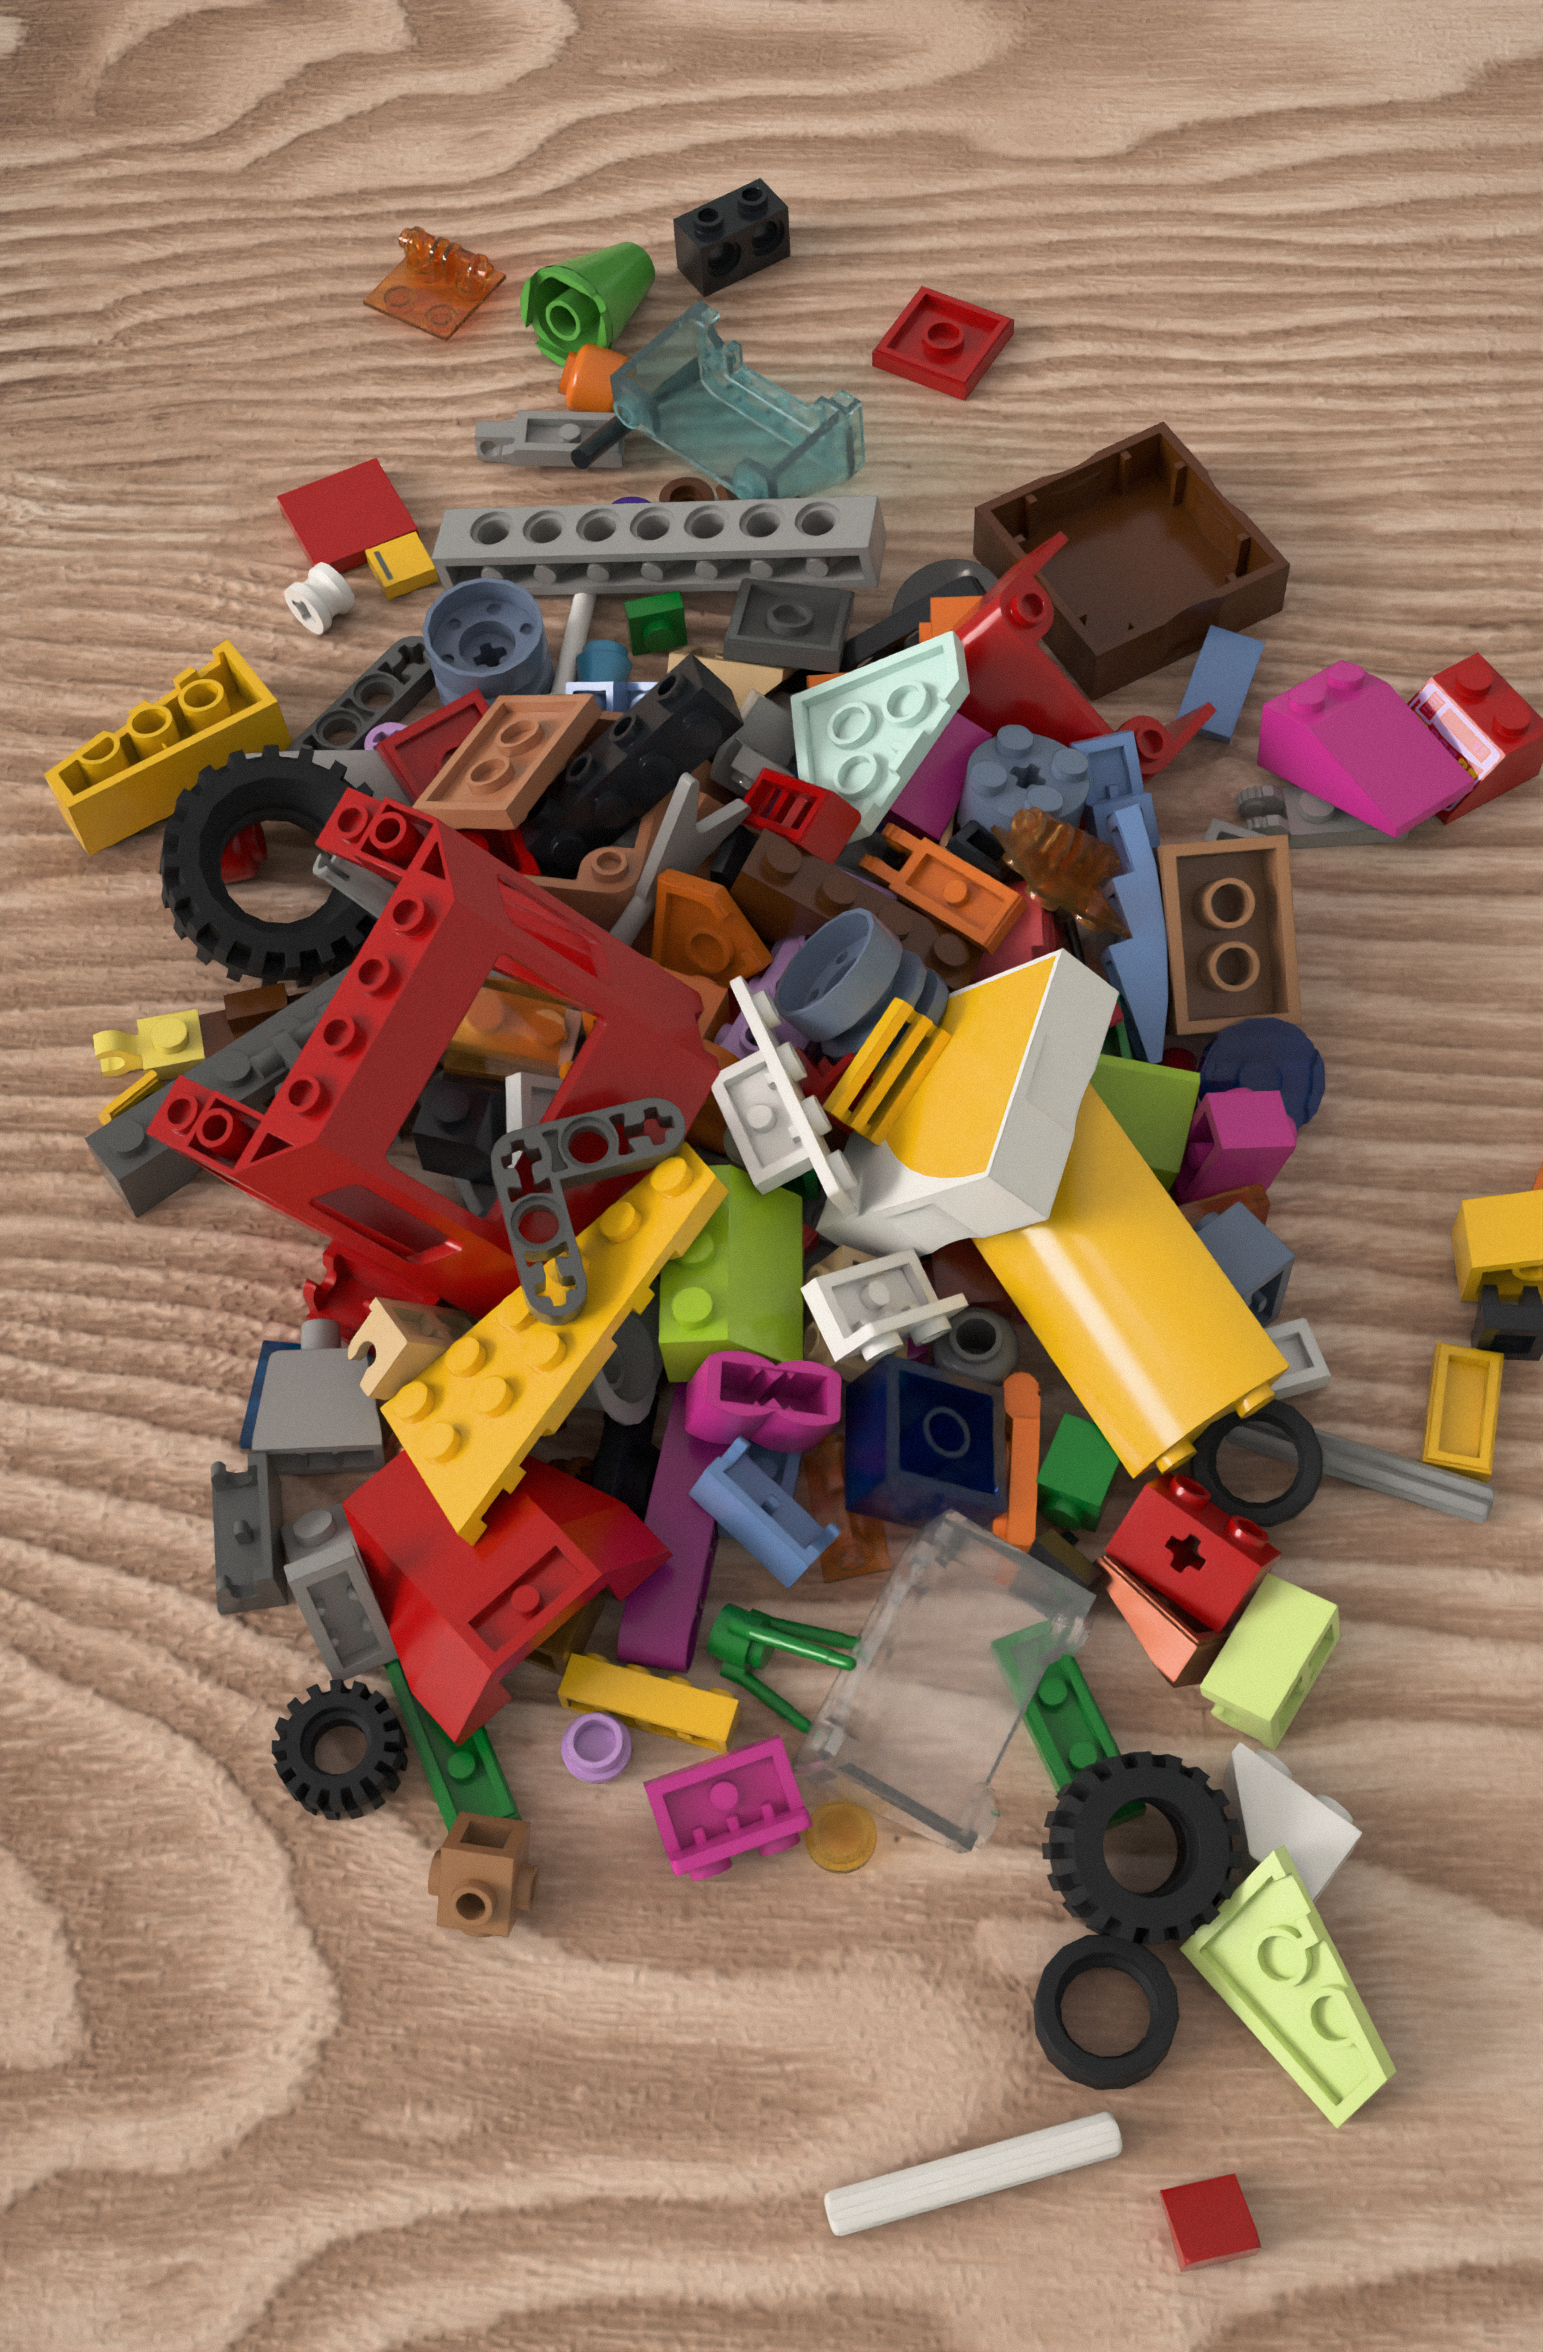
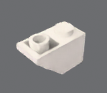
[1224,1742,1362,1904]

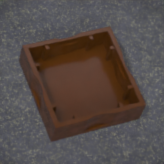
[973,421,1290,702]

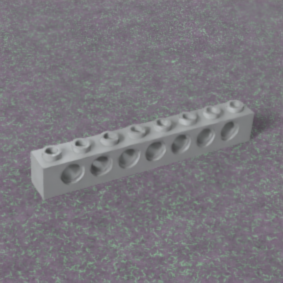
[431,496,887,595]

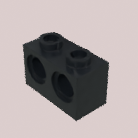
[673,178,790,298]

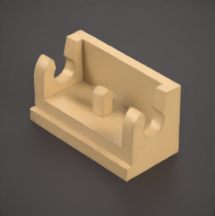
[348,1297,478,1400]

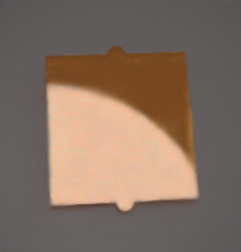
[444,976,569,1081]

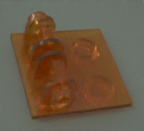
[363,226,506,342]
[991,807,1132,939]

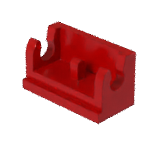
[303,1240,444,1359]

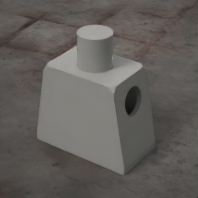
[252,1318,387,1476]

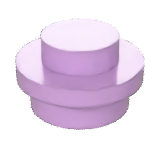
[561,1712,633,1784]

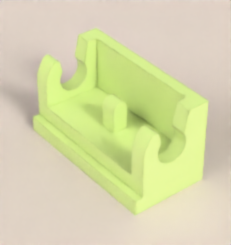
[1200,1573,1341,1751]

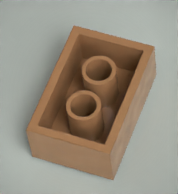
[1151,834,1302,1035]

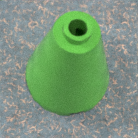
[520,242,655,367]

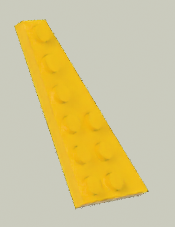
[380,1142,729,1546]

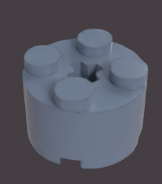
[956,725,1089,872]

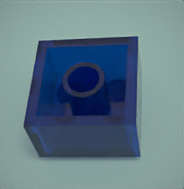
[844,1354,1007,1541]

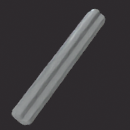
[1226,1422,1495,1523]

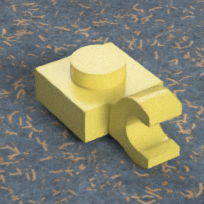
[93,1009,205,1080]

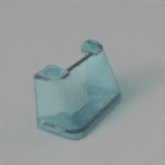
[609,300,865,500]

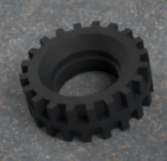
[159,745,397,988]

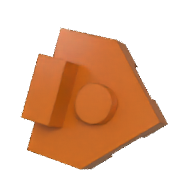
[651,868,774,989]

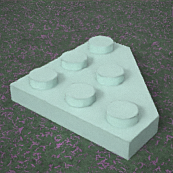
[790,630,970,845]

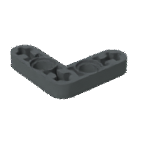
[491,1098,685,1326]

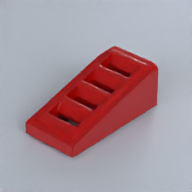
[740,767,861,865]

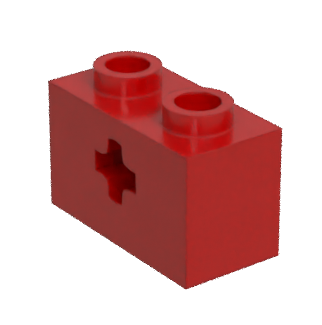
[1104,1472,1282,1634]

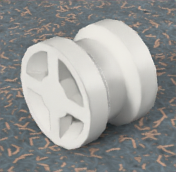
[284,562,356,634]

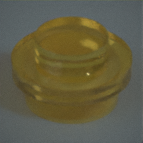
[805,1800,877,1874]

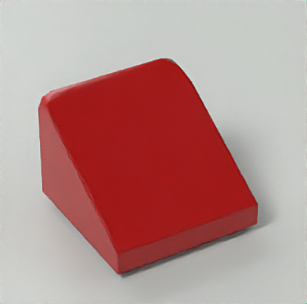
[1159,2173,1262,2272]

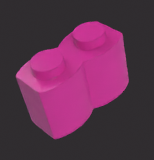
[684,1351,841,1453]

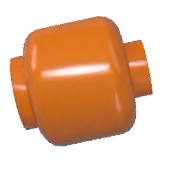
[558,343,640,413]

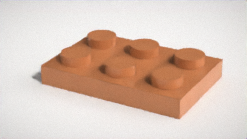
[412,694,602,831]

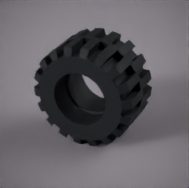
[1042,1751,1243,1945]

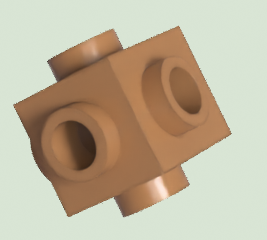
[428,1811,539,1937]

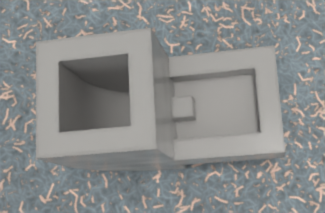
[710,689,796,798]

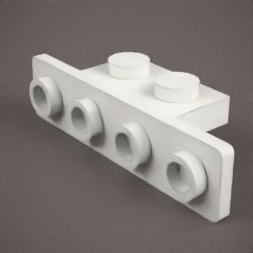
[711,975,858,1217]

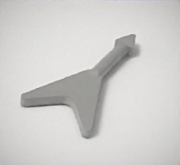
[559,772,751,1020]

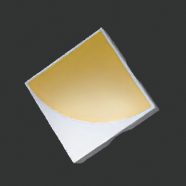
[815,948,1119,1258]

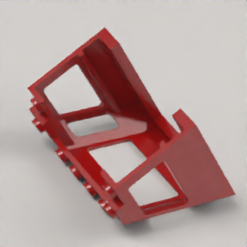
[145,787,720,1320]

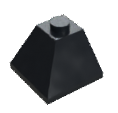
[412,1058,527,1186]

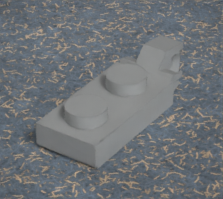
[475,410,625,468]

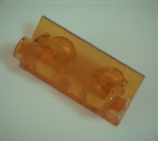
[803,1433,892,1584]

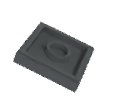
[723,578,855,673]

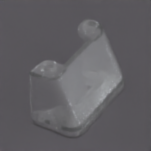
[791,1508,1097,1854]

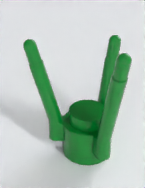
[706,1603,871,1733]

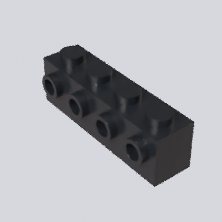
[520,653,744,880]

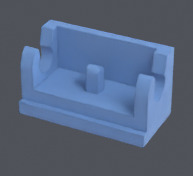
[688,1435,842,1589]

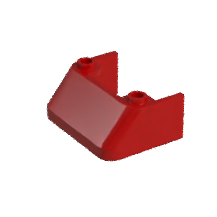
[950,531,1217,834]

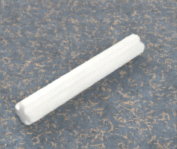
[824,2111,1123,2236]

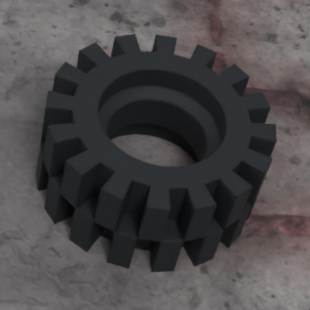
[272,1679,408,1821]

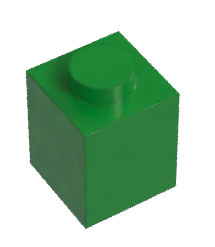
[1035,1412,1123,1533]

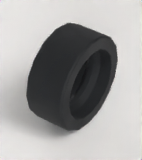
[1191,1398,1323,1527]
[1033,1934,1180,2090]

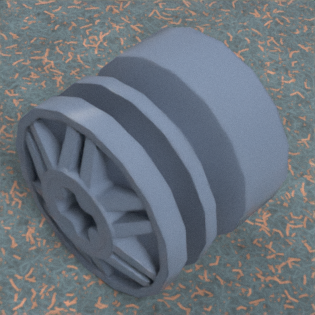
[422,577,554,707]
[774,908,949,1072]

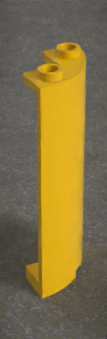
[971,1082,1290,1479]

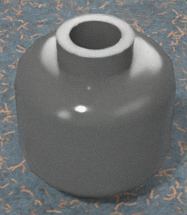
[931,1306,1019,1406]

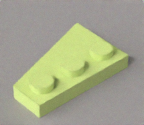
[1179,1845,1397,2128]

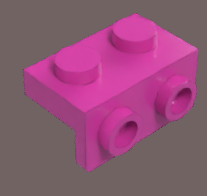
[643,1734,813,1881]

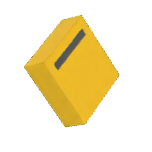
[365,531,439,600]

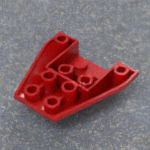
[342,1449,673,1747]

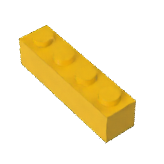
[557,1652,741,1754]

